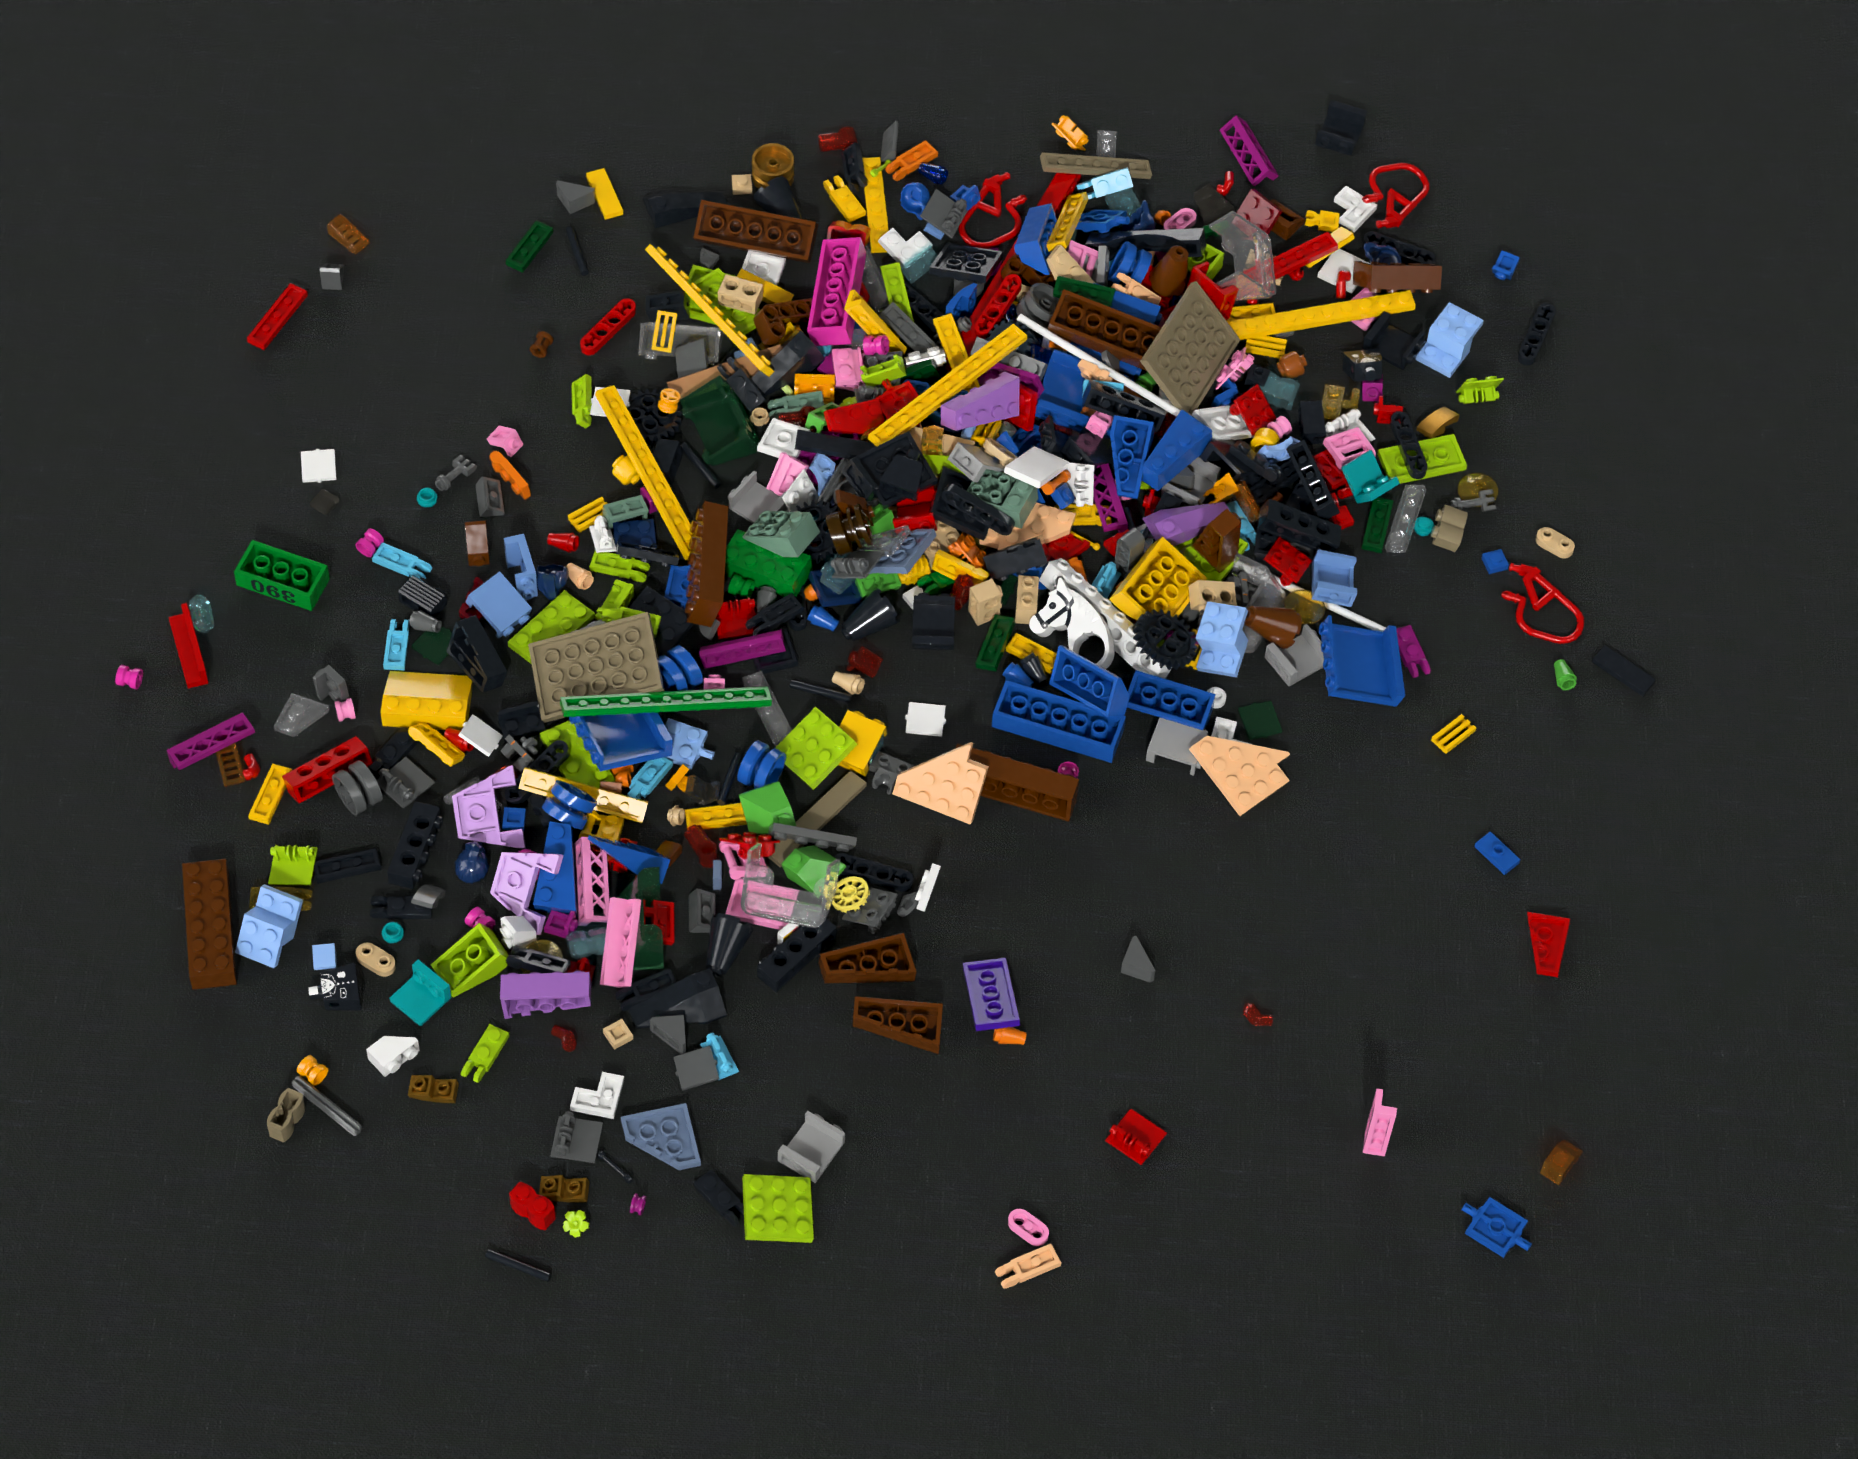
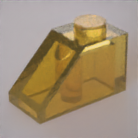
[921,425,945,455]

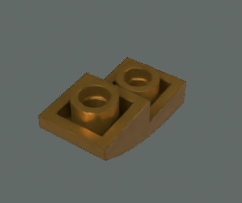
[1416,406,1459,438]
[408,1075,459,1103]
[539,1175,589,1202]

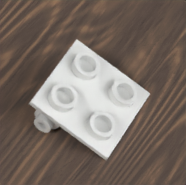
[904,346,947,368]
[1325,409,1375,456]
[1056,462,1094,507]
[782,469,819,512]

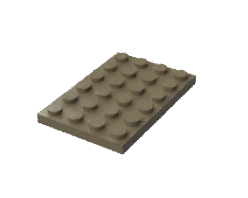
[1140,281,1240,416]
[528,612,664,723]

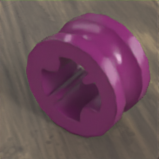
[630,1193,646,1215]

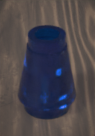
[918,162,948,184]

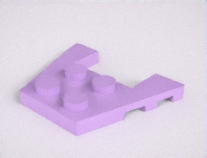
[452,765,526,849]
[490,852,564,935]

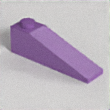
[1143,502,1230,546]

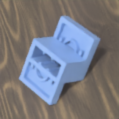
[1416,302,1484,378]
[1196,601,1248,677]
[235,884,303,968]

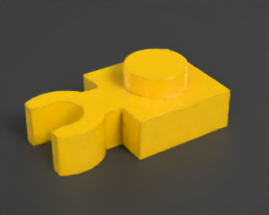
[1305,210,1339,232]

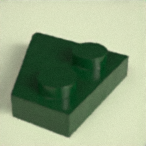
[900,359,944,384]

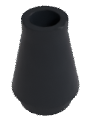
[1020,652,1048,684]

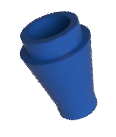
[807,605,839,632]
[1002,662,1034,687]

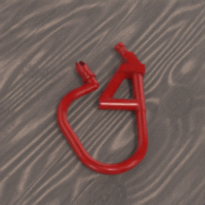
[1362,163,1430,228]
[958,172,1027,249]
[1501,563,1584,644]

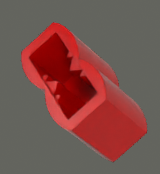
[827,221,871,247]
[509,1182,556,1230]

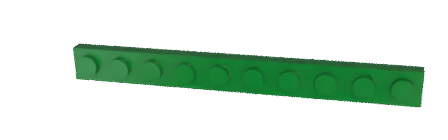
[560,686,772,717]

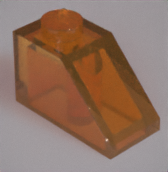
[1540,1140,1583,1185]

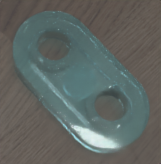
[189,594,214,633]

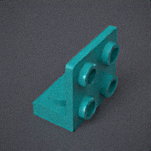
[1341,450,1400,504]
[390,959,451,1026]

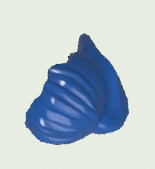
[900,182,931,220]

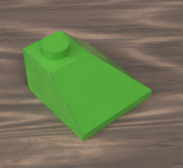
[739,781,796,834]
[781,845,846,898]

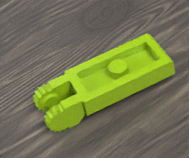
[589,550,650,582]
[461,1024,509,1083]

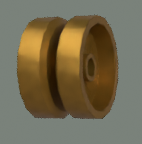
[752,143,794,189]

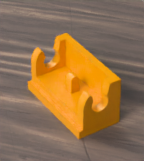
[794,374,835,404]
[1203,473,1239,504]

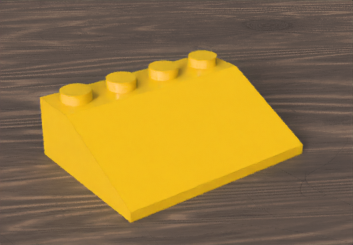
[1109,537,1207,620]
[381,671,473,730]

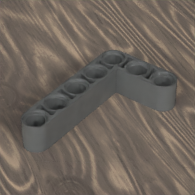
[1114,528,1201,626]

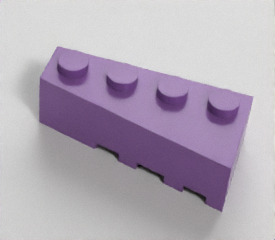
[500,971,591,1019]

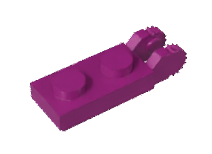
[1396,625,1431,678]

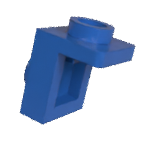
[950,185,981,210]
[1492,250,1520,280]
[1211,378,1239,407]
[1051,483,1076,510]

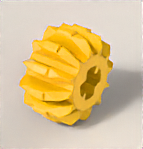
[897,555,931,585]

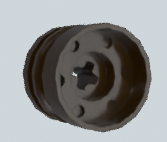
[826,504,874,556]

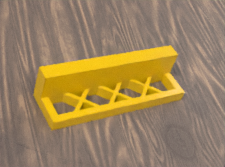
[844,289,907,355]

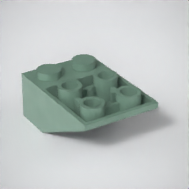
[967,469,1038,528]
[742,510,820,558]

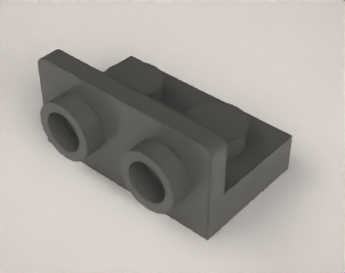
[313,665,349,702]

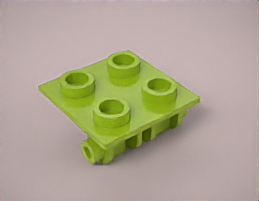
[1456,376,1504,404]
[268,845,318,885]

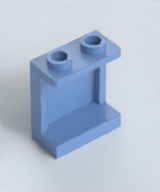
[504,534,538,600]
[1311,550,1357,607]
[466,571,532,639]

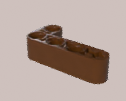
[1001,254,1056,288]
[753,298,813,347]

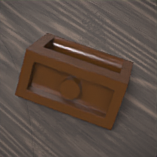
[1271,199,1305,241]

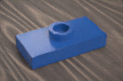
[1474,832,1521,875]

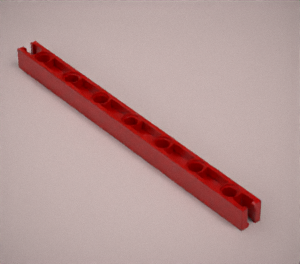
[945,173,1082,371]

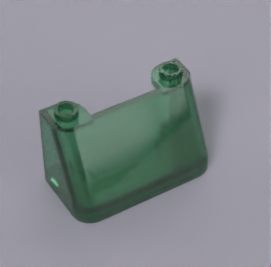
[680,375,760,466]
[618,867,664,970]

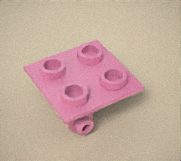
[1216,347,1254,389]

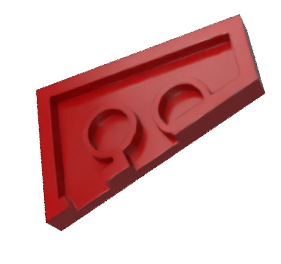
[823,398,885,436]
[1046,533,1090,561]
[1527,912,1570,977]

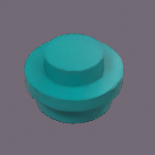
[417,488,437,507]
[1414,517,1434,536]
[382,922,404,943]

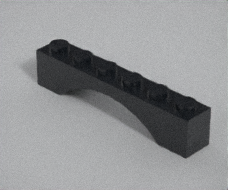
[1085,228,1207,260]

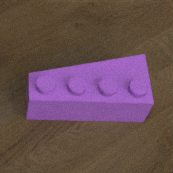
[941,371,1020,431]

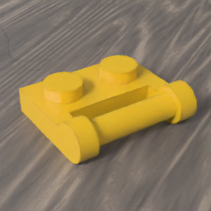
[579,810,624,846]

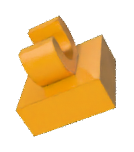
[665,764,693,792]

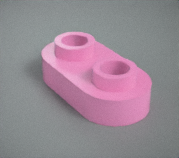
[1163,208,1196,230]
[1008,1209,1049,1246]

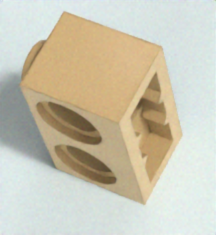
[718,274,763,315]
[1015,575,1039,624]
[968,579,1003,626]
[1188,580,1237,613]

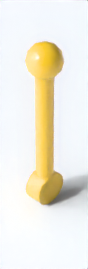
[1070,531,1100,551]

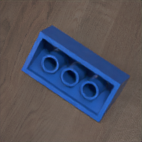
[1014,203,1057,275]
[1049,645,1130,717]
[1127,670,1216,730]

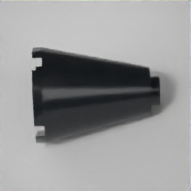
[754,176,803,219]
[841,588,900,641]
[706,913,753,977]

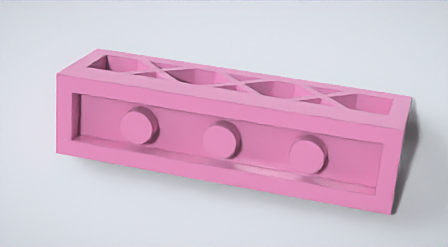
[574,837,609,926]
[600,897,641,988]
[1363,1089,1397,1156]

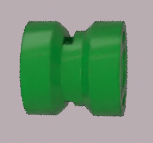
[728,574,755,599]

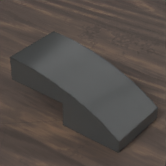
[411,884,446,909]

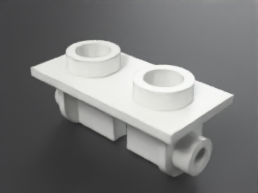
[589,515,616,553]

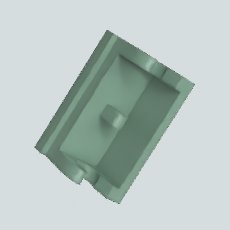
[603,495,649,530]

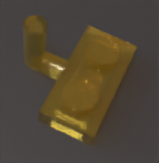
[1322,384,1360,420]

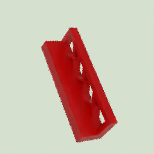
[168,603,208,689]

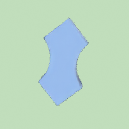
[1257,436,1300,464]
[809,453,836,507]

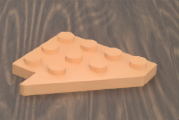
[979,503,1076,550]
[1189,736,1290,816]
[892,742,989,824]

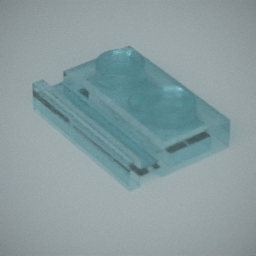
[1105,188,1141,228]

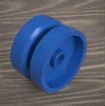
[1107,241,1152,287]
[658,645,703,692]
[737,740,786,789]
[542,780,597,830]

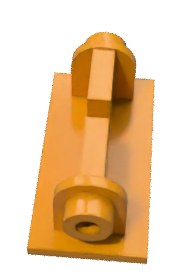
[1052,115,1089,151]

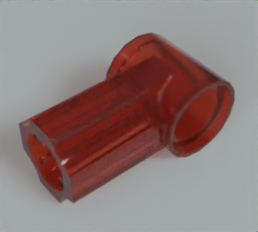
[818,126,858,152]
[778,406,816,432]
[950,574,974,610]
[684,824,718,868]

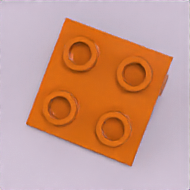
[947,532,986,578]

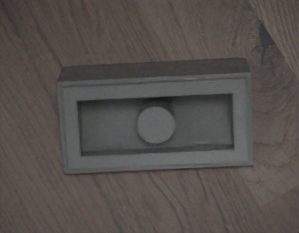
[881,121,899,163]
[475,476,505,517]
[689,888,715,933]

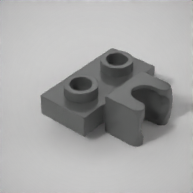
[869,751,914,795]

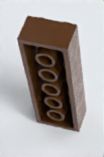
[693,200,818,263]
[1048,289,1162,371]
[685,501,728,627]
[955,743,1079,822]
[182,859,237,990]

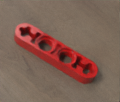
[974,274,1022,339]
[580,298,636,355]

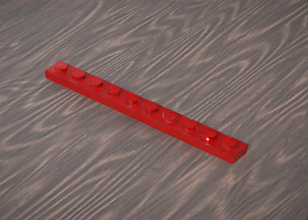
[1160,232,1338,324]

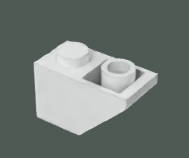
[500,916,537,951]
[366,1036,420,1077]

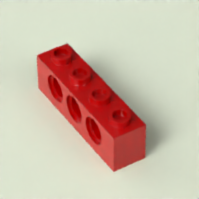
[282,736,373,803]

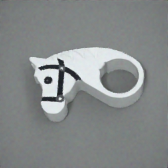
[1029,578,1115,669]

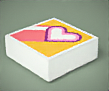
[777,920,799,944]

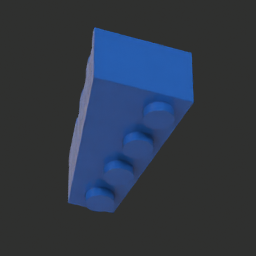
[1142,410,1212,491]
[533,821,578,917]

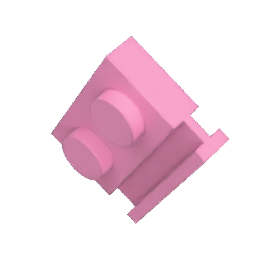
[831,347,865,386]
[766,452,809,496]

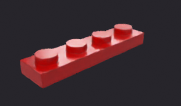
[247,283,308,350]

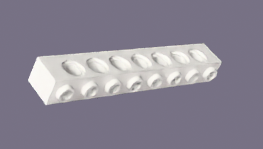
[1039,558,1172,679]

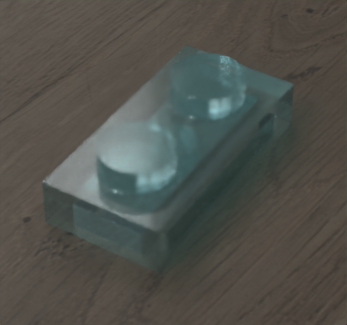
[901,245,938,284]

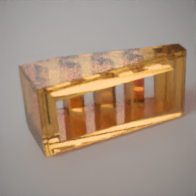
[327,214,370,255]
[216,743,245,787]

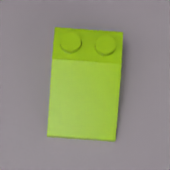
[431,923,509,998]

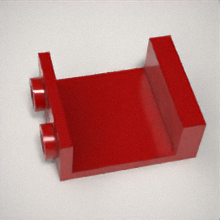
[1186,261,1239,320]
[893,485,938,537]

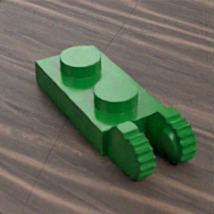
[917,559,964,596]

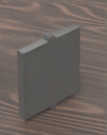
[675,338,708,378]
[673,1046,720,1091]

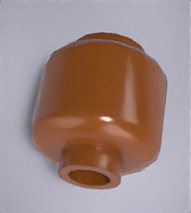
[1276,351,1307,380]

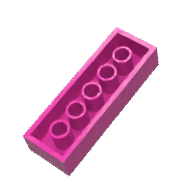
[807,237,866,346]

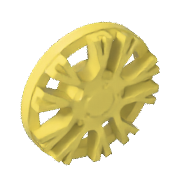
[830,876,870,913]

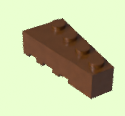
[1353,261,1442,293]
[1191,509,1241,573]
[819,933,916,983]
[853,996,943,1054]

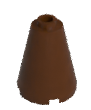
[1149,246,1188,298]
[1244,606,1302,649]

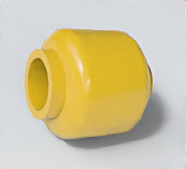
[1251,428,1279,453]
[612,455,641,485]

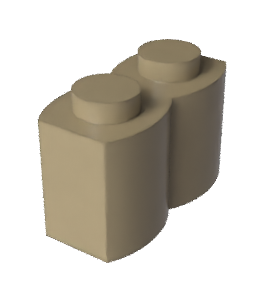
[1431,505,1468,552]
[267,1088,305,1142]

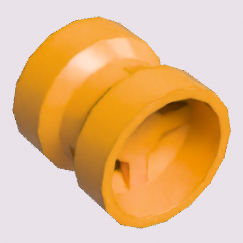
[297,1055,328,1086]

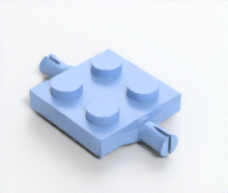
[665,718,715,770]

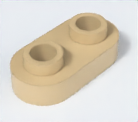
[983,438,1018,467]
[1536,527,1575,558]
[356,942,396,977]

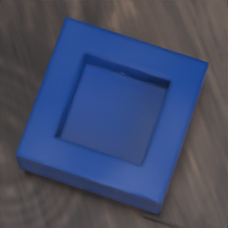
[1481,549,1509,574]
[502,807,526,831]

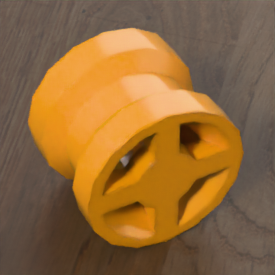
[658,388,680,414]

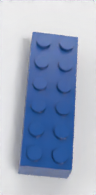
[992,680,1126,763]

